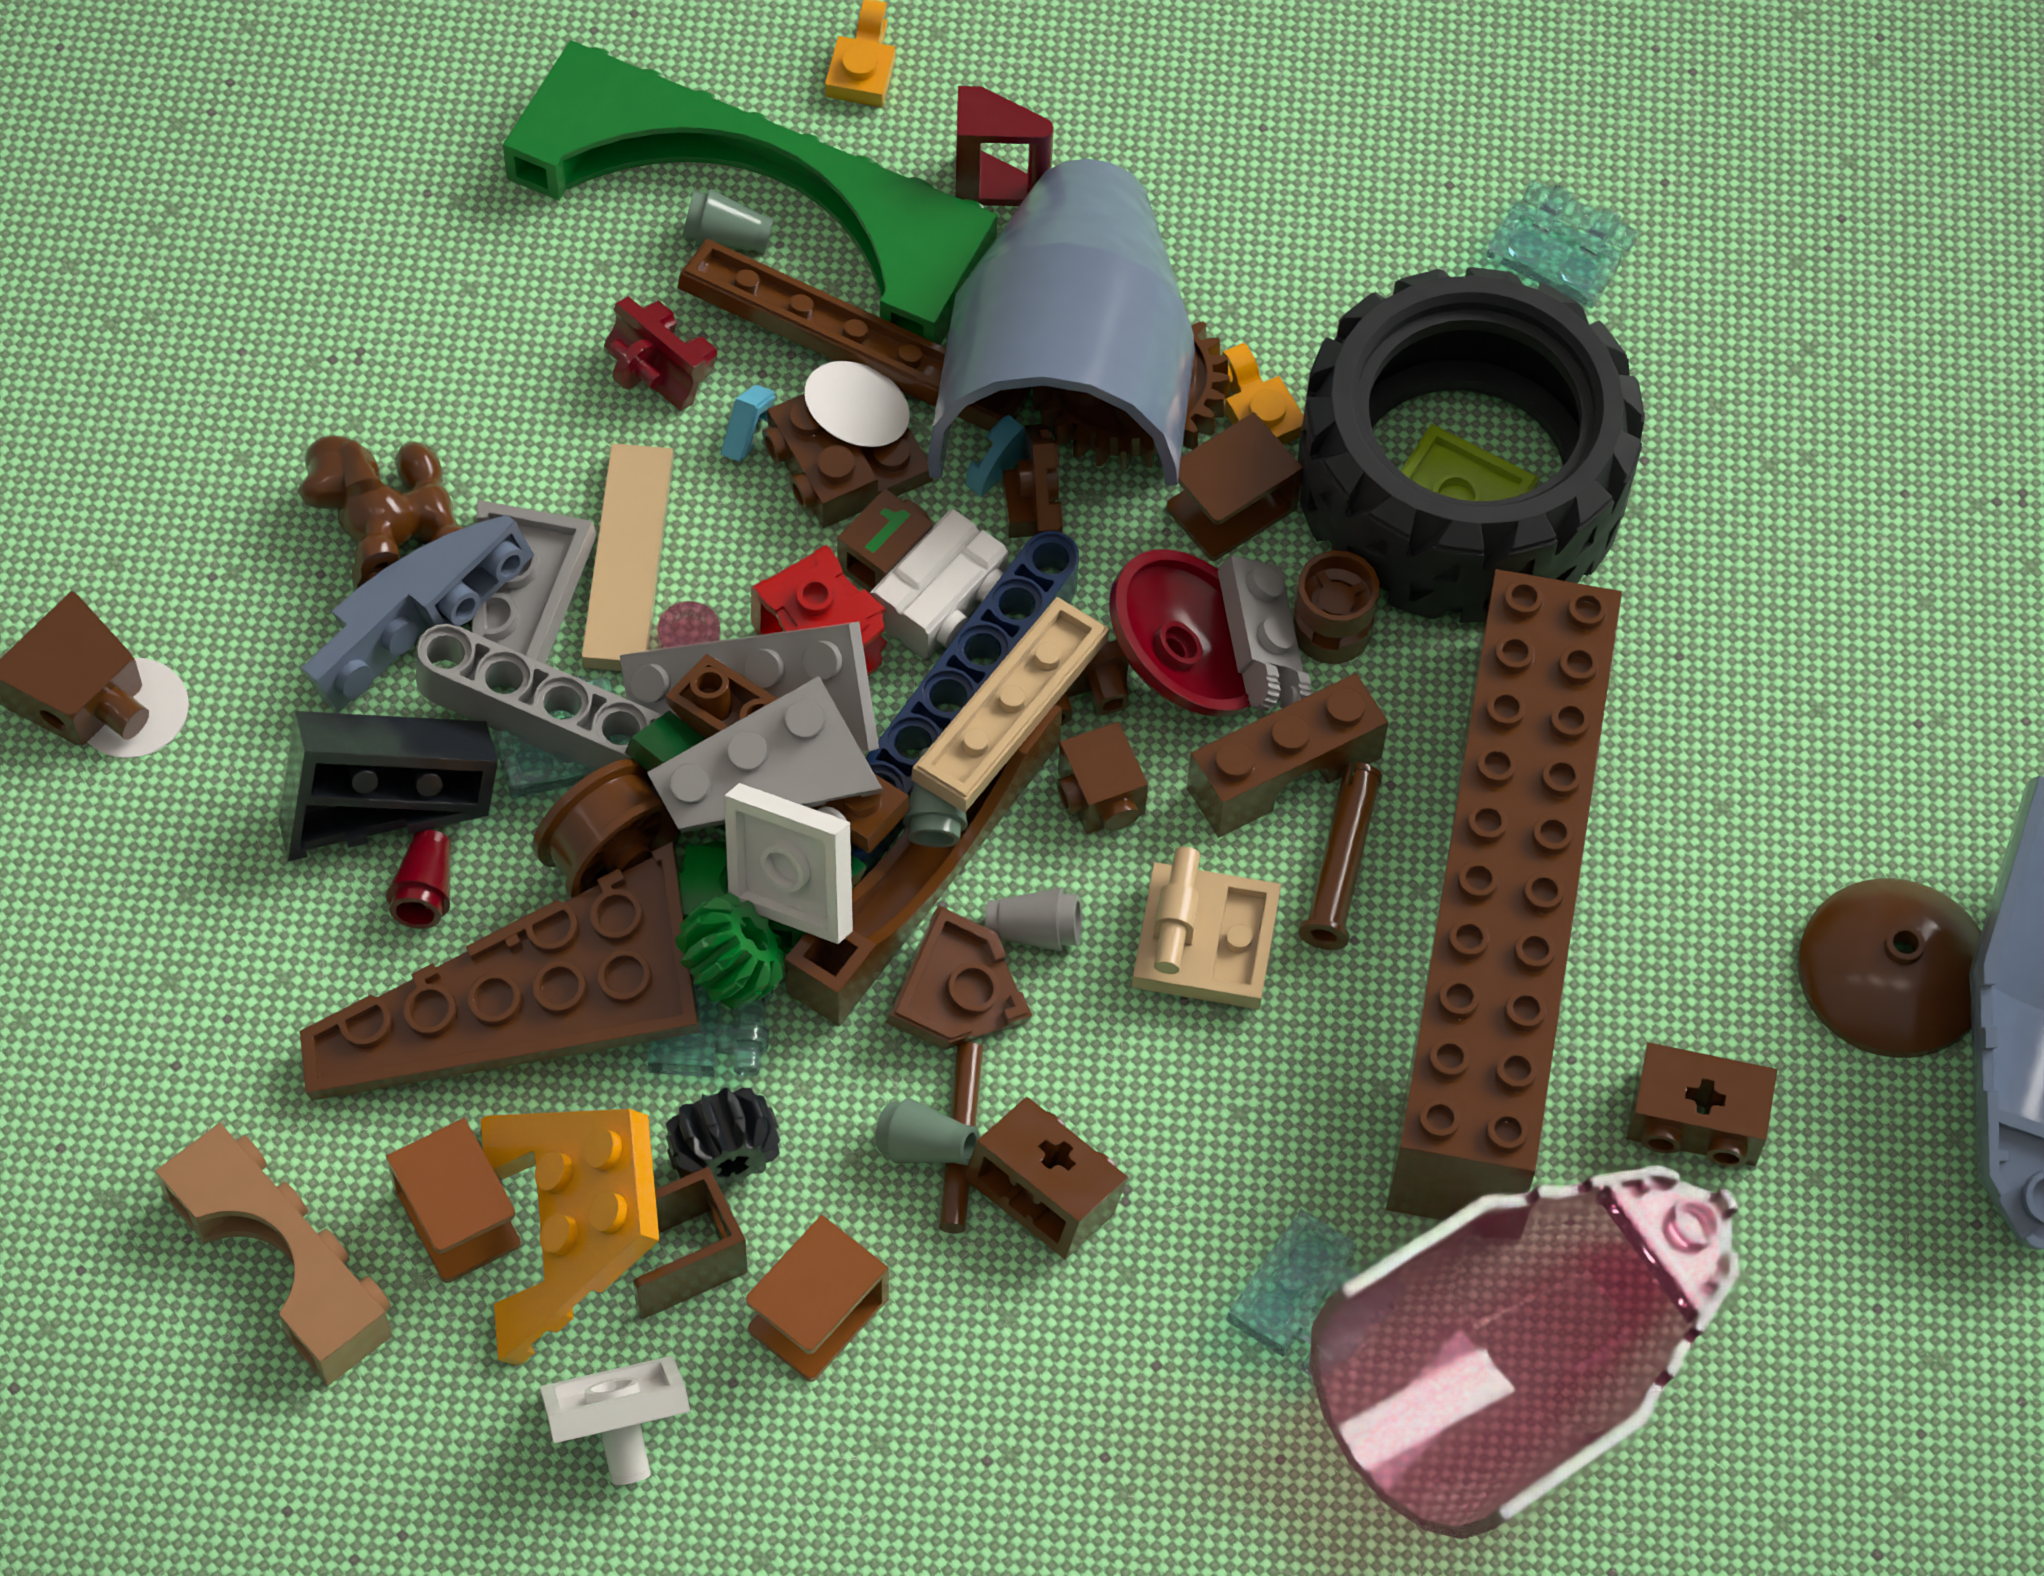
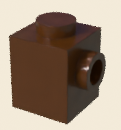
[1056,721,1148,834]

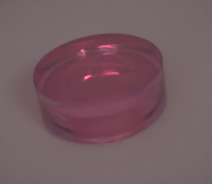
[657,601,721,648]

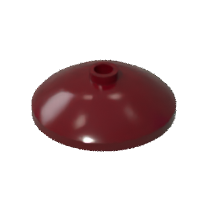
[1109,549,1251,717]

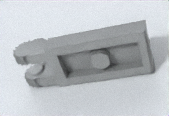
[1218,555,1312,711]

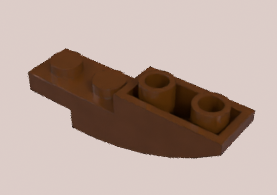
[665,654,910,853]

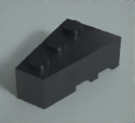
[279,711,498,862]

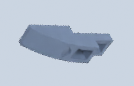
[301,515,534,713]

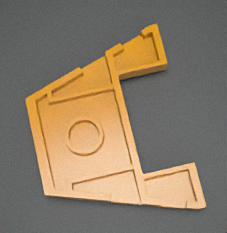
[481,1109,659,1366]

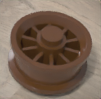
[532,759,681,898]

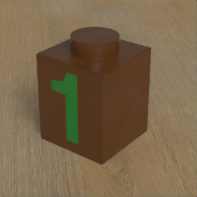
[837,488,933,593]

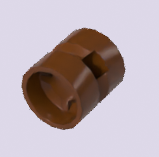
[1293,550,1379,664]

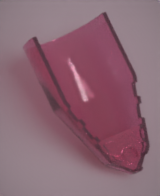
[1310,1165,1739,1540]

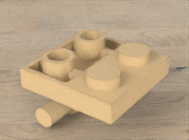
[1132,847,1281,1010]

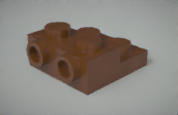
[762,394,933,529]

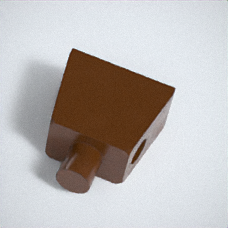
[0,591,149,745]

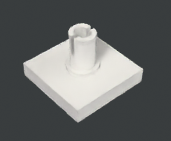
[724,783,853,944]
[540,1355,690,1485]

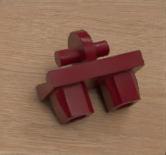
[604,296,718,411]

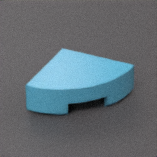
[720,385,776,462]
[965,415,1024,497]

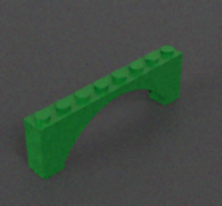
[503,40,998,345]

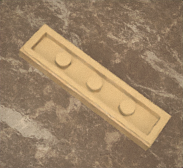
[581,443,674,671]
[911,597,1110,813]

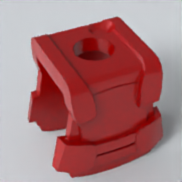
[751,545,888,676]

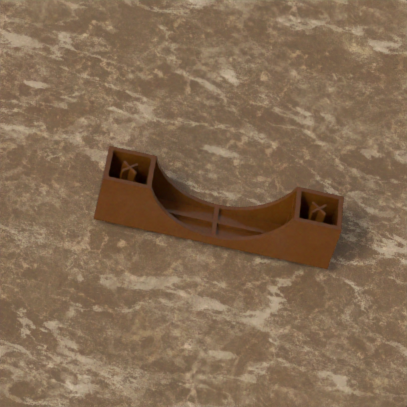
[1386,569,1622,1234]

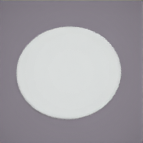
[804,361,910,447]
[87,658,189,758]

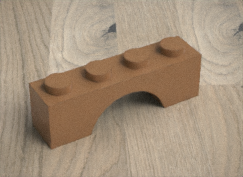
[155,1122,392,1386]

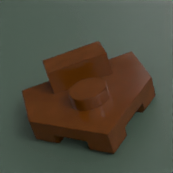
[1002,424,1063,538]
[885,905,1032,1050]

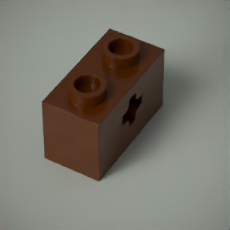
[1626,1042,1778,1167]
[964,1096,1128,1260]

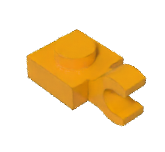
[825,0,896,108]
[1222,342,1304,445]

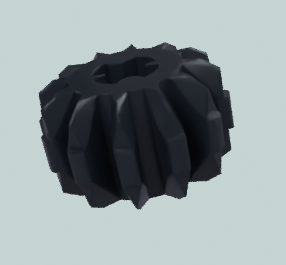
[665,1087,780,1190]

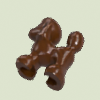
[297,435,463,589]

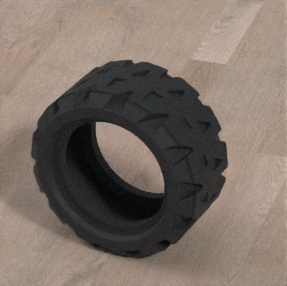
[1297,267,1645,623]

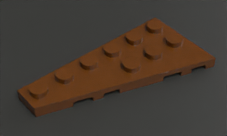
[299,842,701,1101]

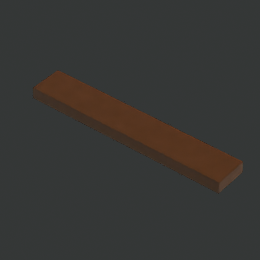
[677,239,1031,432]

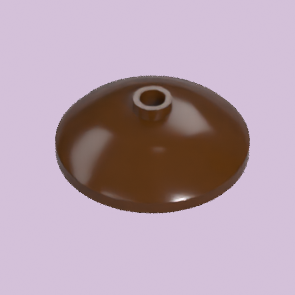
[1797,878,1981,1058]

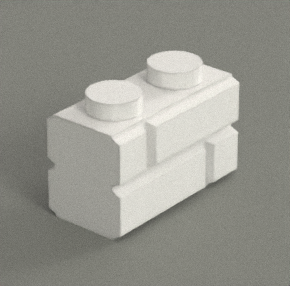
[870,509,1008,659]

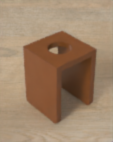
[386,1117,521,1283]
[746,1214,889,1382]

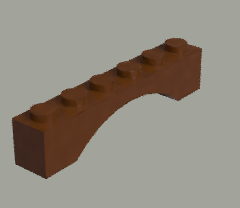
[785,704,1062,1026]

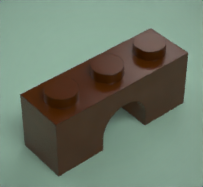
[1187,673,1389,838]

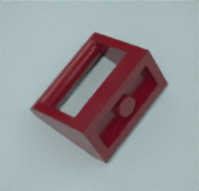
[955,86,1054,206]

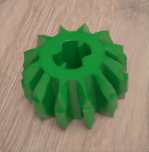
[675,892,786,1010]

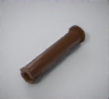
[1298,762,1382,950]

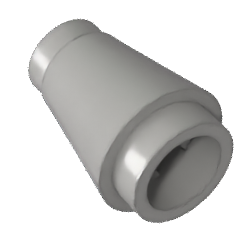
[985,887,1082,952]

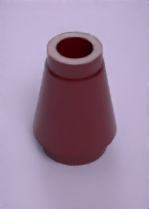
[386,829,451,929]

